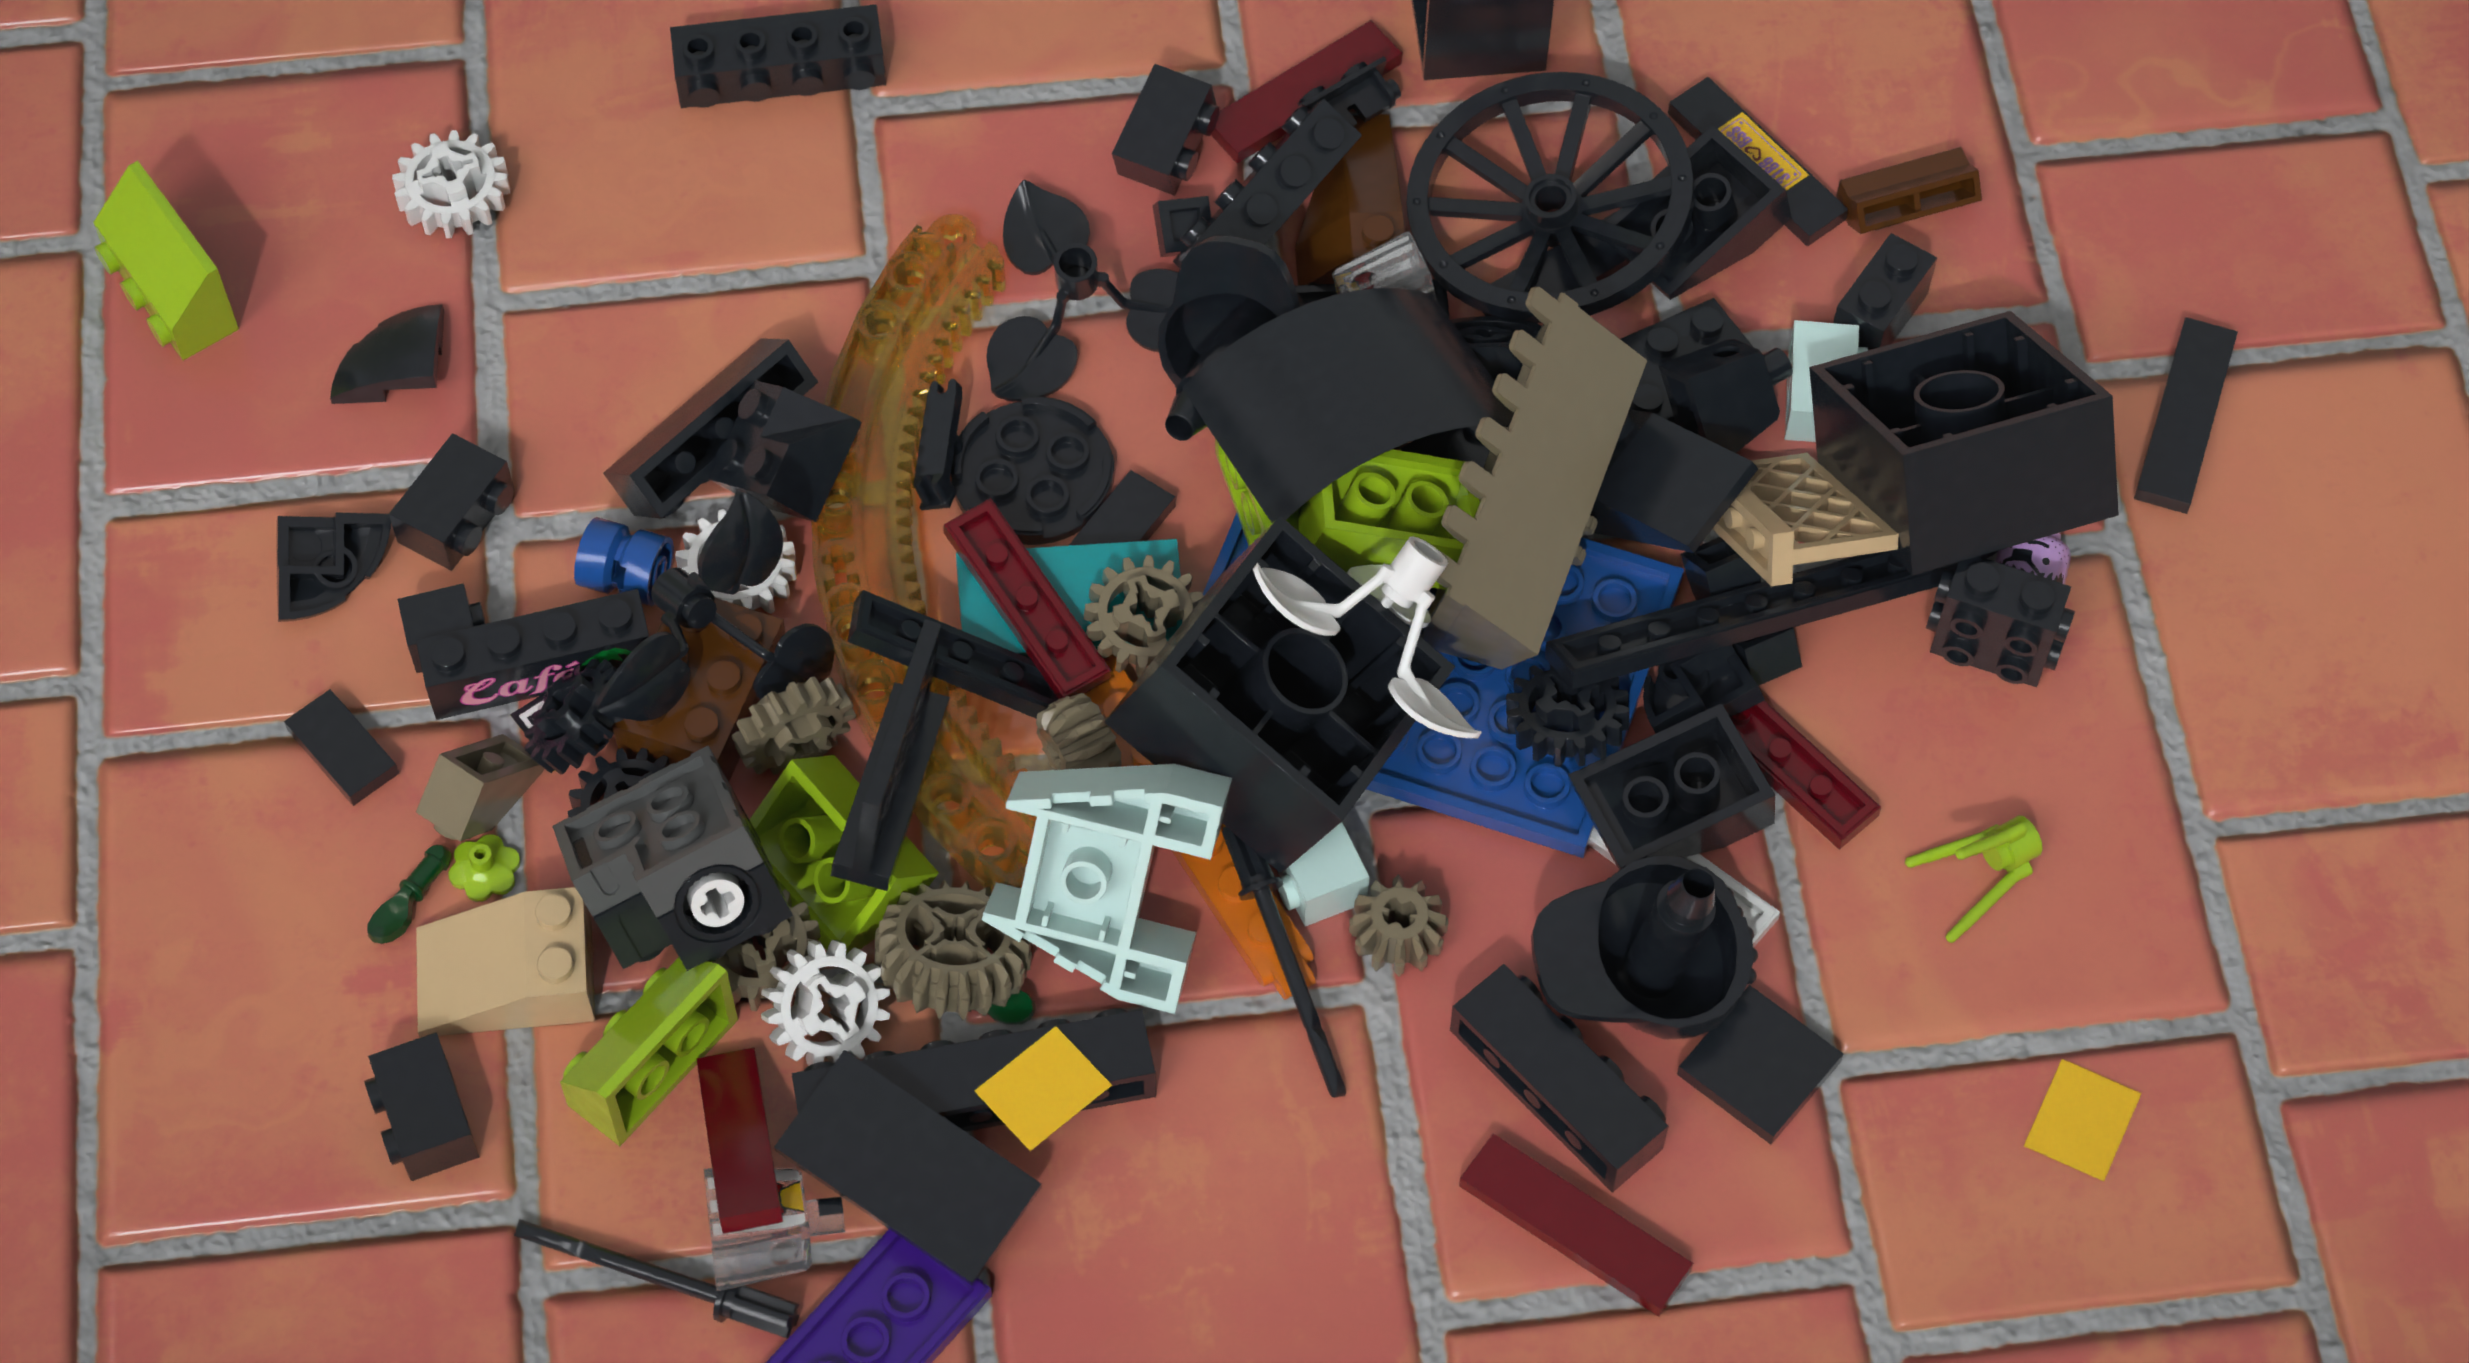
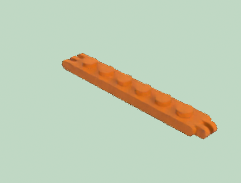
[1084,654,1316,1000]

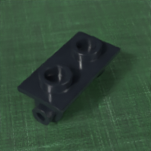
[1298,56,1401,128]

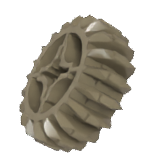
[874,879,1032,1020]

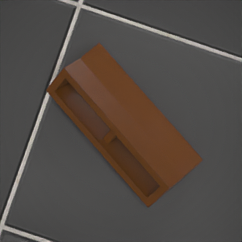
[1836,147,1982,234]

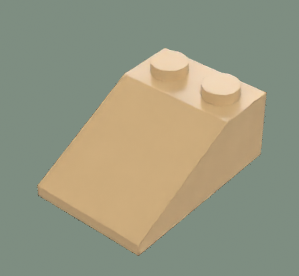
[416,887,595,1037]

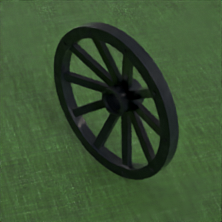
[1407,72,1694,323]

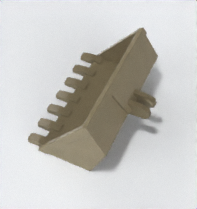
[1420,287,1647,670]

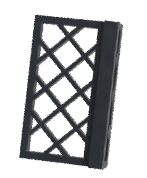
[831,619,950,891]

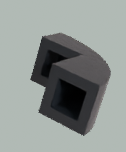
[1681,537,1802,686]

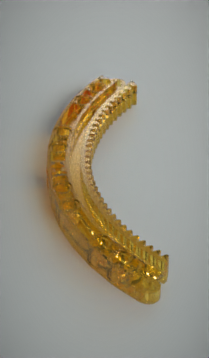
[811,214,1037,893]

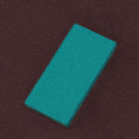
[956,539,1182,659]

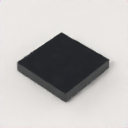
[1677,985,1843,1144]

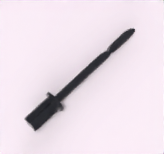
[1222,826,1346,1098]
[514,1219,800,1338]

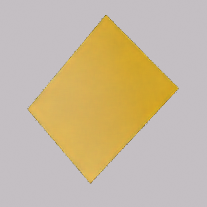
[975,1026,1112,1151]
[2024,1059,2142,1182]

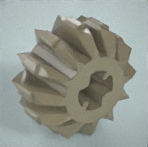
[1036,693,1121,770]
[1349,874,1448,977]

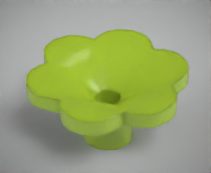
[448,834,521,902]

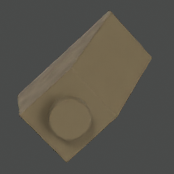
[416,734,544,841]

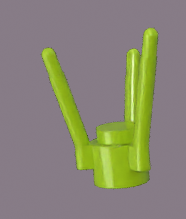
[1905,815,2043,943]

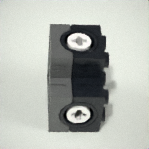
[552,745,793,971]

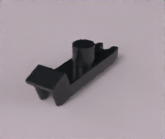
[913,379,963,511]

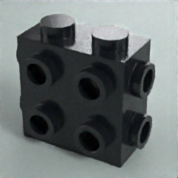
[1926,556,2075,688]

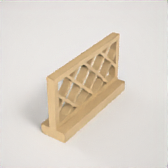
[1713,453,1899,586]

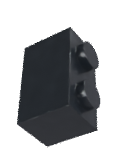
[1112,63,1220,196]
[1833,233,1937,350]
[389,433,514,571]
[364,1032,480,1181]

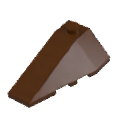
[1295,114,1407,285]

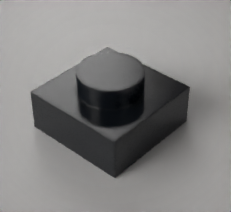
[1152,196,1211,257]

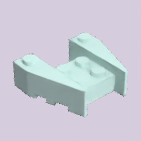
[982,764,1232,1014]

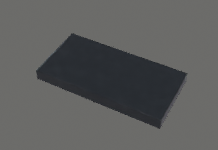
[774,1049,1042,1286]

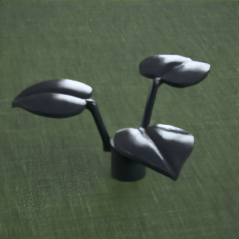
[986,180,1178,401]
[593,489,835,721]

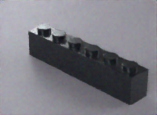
[791,1008,1156,1132]

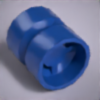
[574,517,674,607]

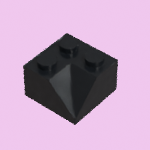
[709,380,862,522]

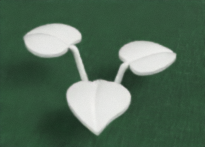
[1252,537,1482,739]

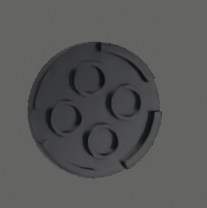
[951,396,1114,545]

